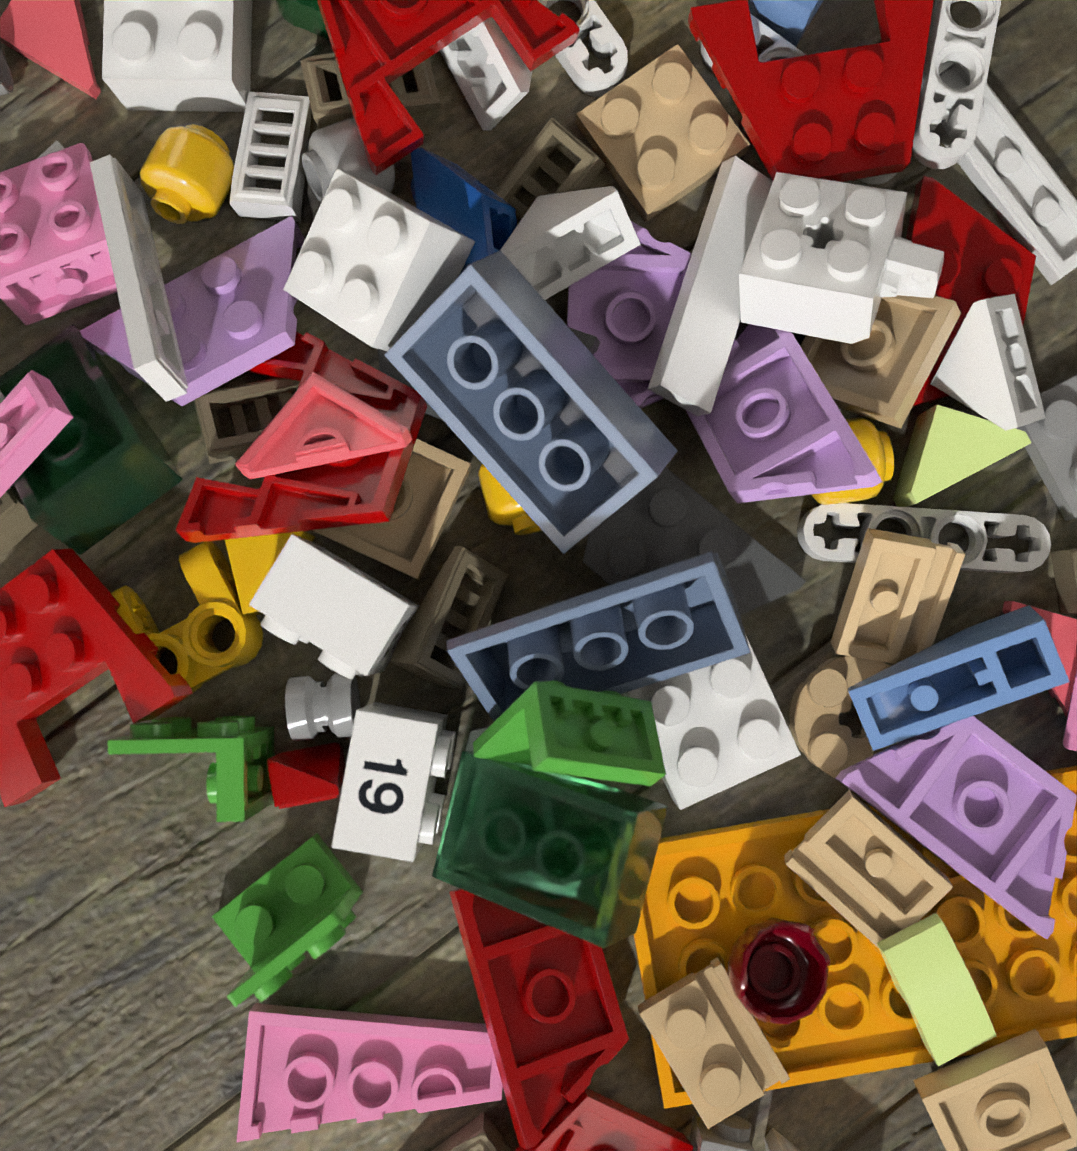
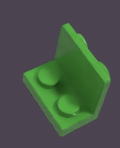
[472,681,666,786]
[108,716,275,822]
[212,833,363,1007]

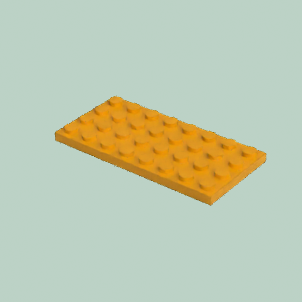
[618,766,1077,1109]

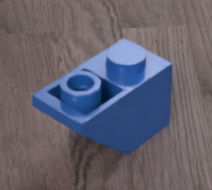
[411,147,517,276]

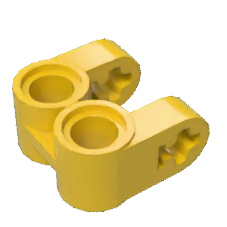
[111,541,263,693]

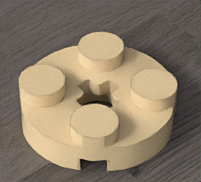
[789,655,901,778]

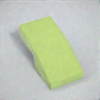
[877,913,997,1066]

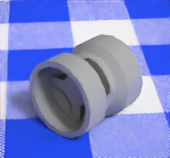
[285,673,361,741]

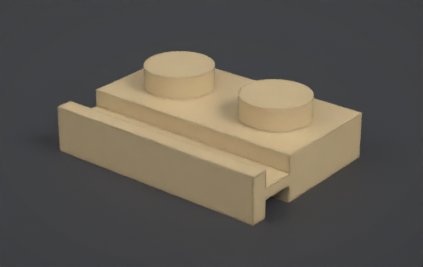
[830,528,966,664]
[784,789,953,948]
[637,957,790,1129]

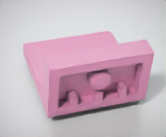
[0,143,117,326]

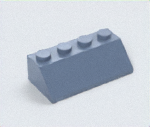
[385,250,677,554]
[447,552,751,722]

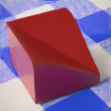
[267,743,346,809]

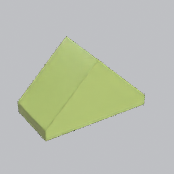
[893,405,1031,507]

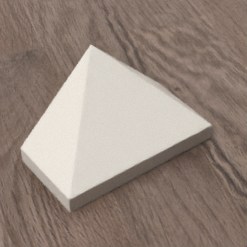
[440,17,533,131]
[501,186,641,300]
[931,294,1046,431]

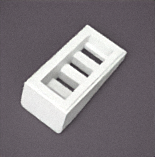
[230,91,312,222]

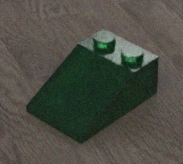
[0,324,183,555]
[432,751,668,948]

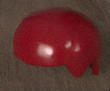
[728,917,831,1024]

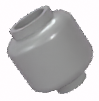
[302,116,401,202]

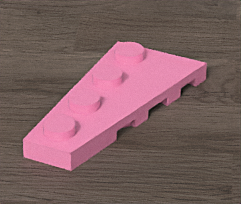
[236,1003,503,1142]

